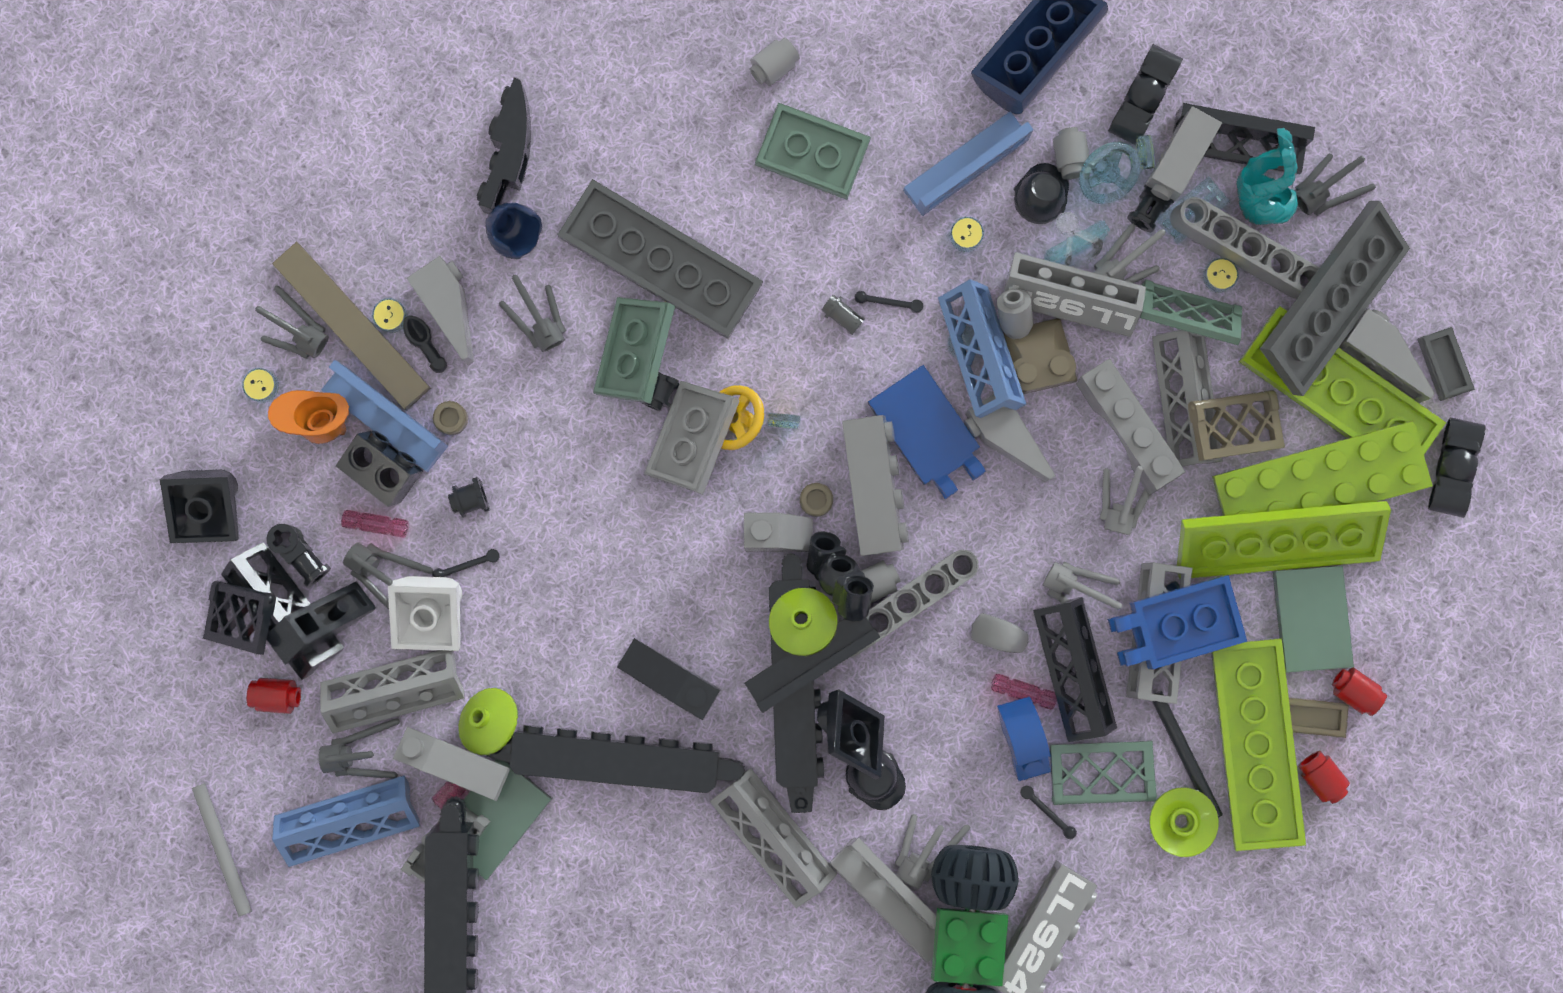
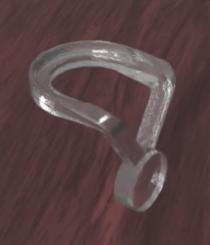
[1056,212,1103,269]

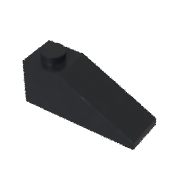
[267,581,376,665]
[617,638,721,720]

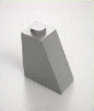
[1146,106,1222,201]
[744,513,813,552]

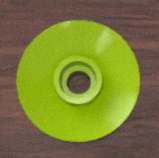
[769,588,838,656]
[458,688,518,755]
[1149,787,1219,857]

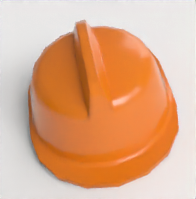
[268,390,349,444]

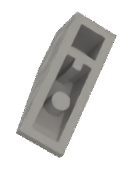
[406,256,474,366]
[1339,308,1435,403]
[964,394,1056,482]
[393,727,510,801]

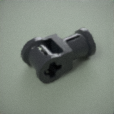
[1127,180,1174,233]
[266,524,331,588]

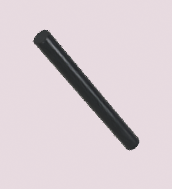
[1152,691,1223,818]

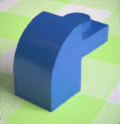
[997,696,1051,782]

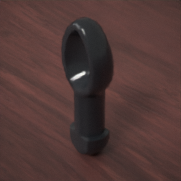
[403,315,447,373]

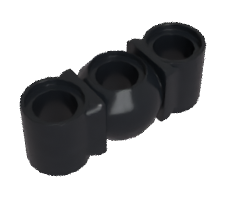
[1108,44,1183,146]
[1428,417,1486,518]
[806,531,874,621]

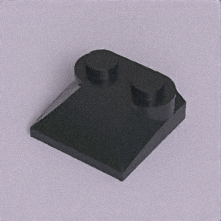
[159,469,239,543]
[817,689,885,779]

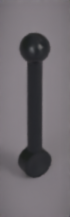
[854,291,923,313]
[432,549,500,577]
[1020,785,1077,840]

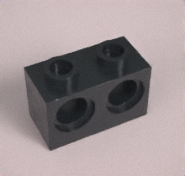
[336,431,423,507]

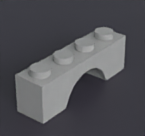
[1076,358,1186,495]

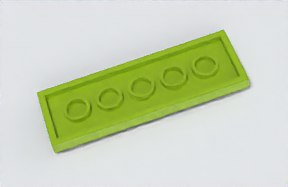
[1238,306,1447,454]
[1212,421,1433,516]
[1177,501,1391,579]
[1211,639,1306,851]

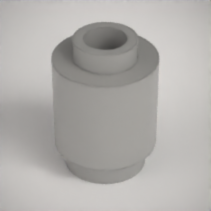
[749,38,800,86]
[1053,127,1091,180]
[997,289,1033,339]
[861,560,901,603]

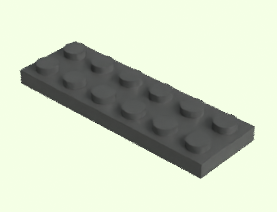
[557,179,763,340]
[1260,201,1410,396]

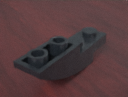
[477,77,531,214]

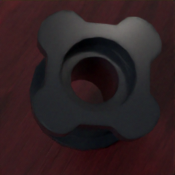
[642,372,679,411]
[448,477,490,518]

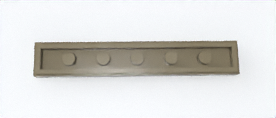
[272,241,431,411]

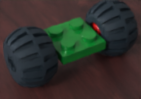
[925,845,1019,993]

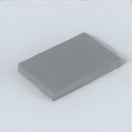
[644,381,740,495]

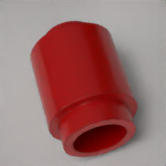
[1332,667,1387,716]
[246,677,301,714]
[1298,751,1350,804]

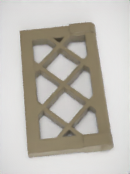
[1188,390,1285,461]

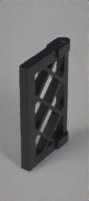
[203,580,276,655]

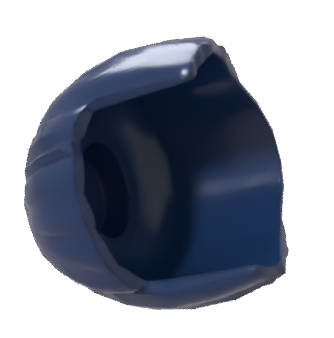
[485,203,542,259]

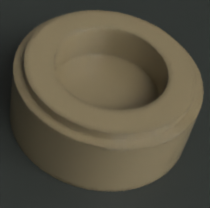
[433,401,468,435]
[800,483,833,517]

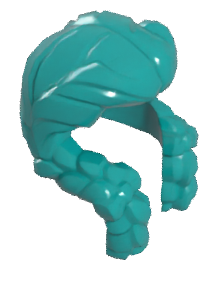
[1236,128,1298,225]

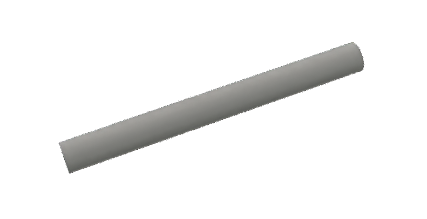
[192,783,252,917]

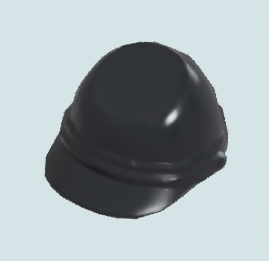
[1014,163,1069,224]
[845,750,906,810]

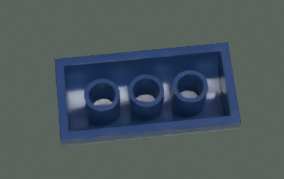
[971,0,1108,114]

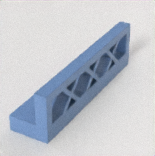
[903,111,1034,216]
[938,279,1027,418]
[321,360,448,472]
[272,775,420,867]

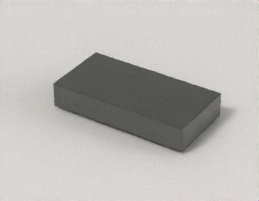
[1417,327,1475,401]

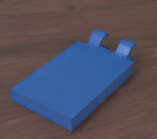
[868,365,986,499]
[1107,575,1247,670]

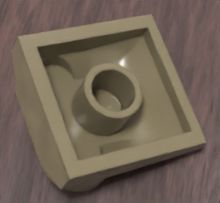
[1003,318,1077,395]

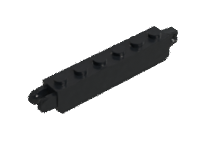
[769,553,824,813]
[486,725,745,793]
[424,796,479,993]

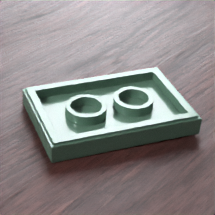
[755,102,871,200]
[593,297,675,404]
[1272,566,1354,673]
[463,759,553,880]

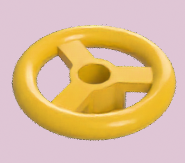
[720,385,764,450]

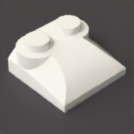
[388,576,462,651]

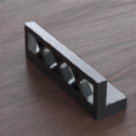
[1173,103,1315,174]
[221,542,344,680]
[1033,597,1117,742]
[744,618,880,713]

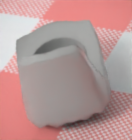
[971,613,1029,653]

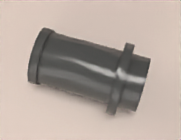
[821,294,865,335]

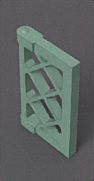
[1140,279,1242,345]
[1050,741,1157,805]

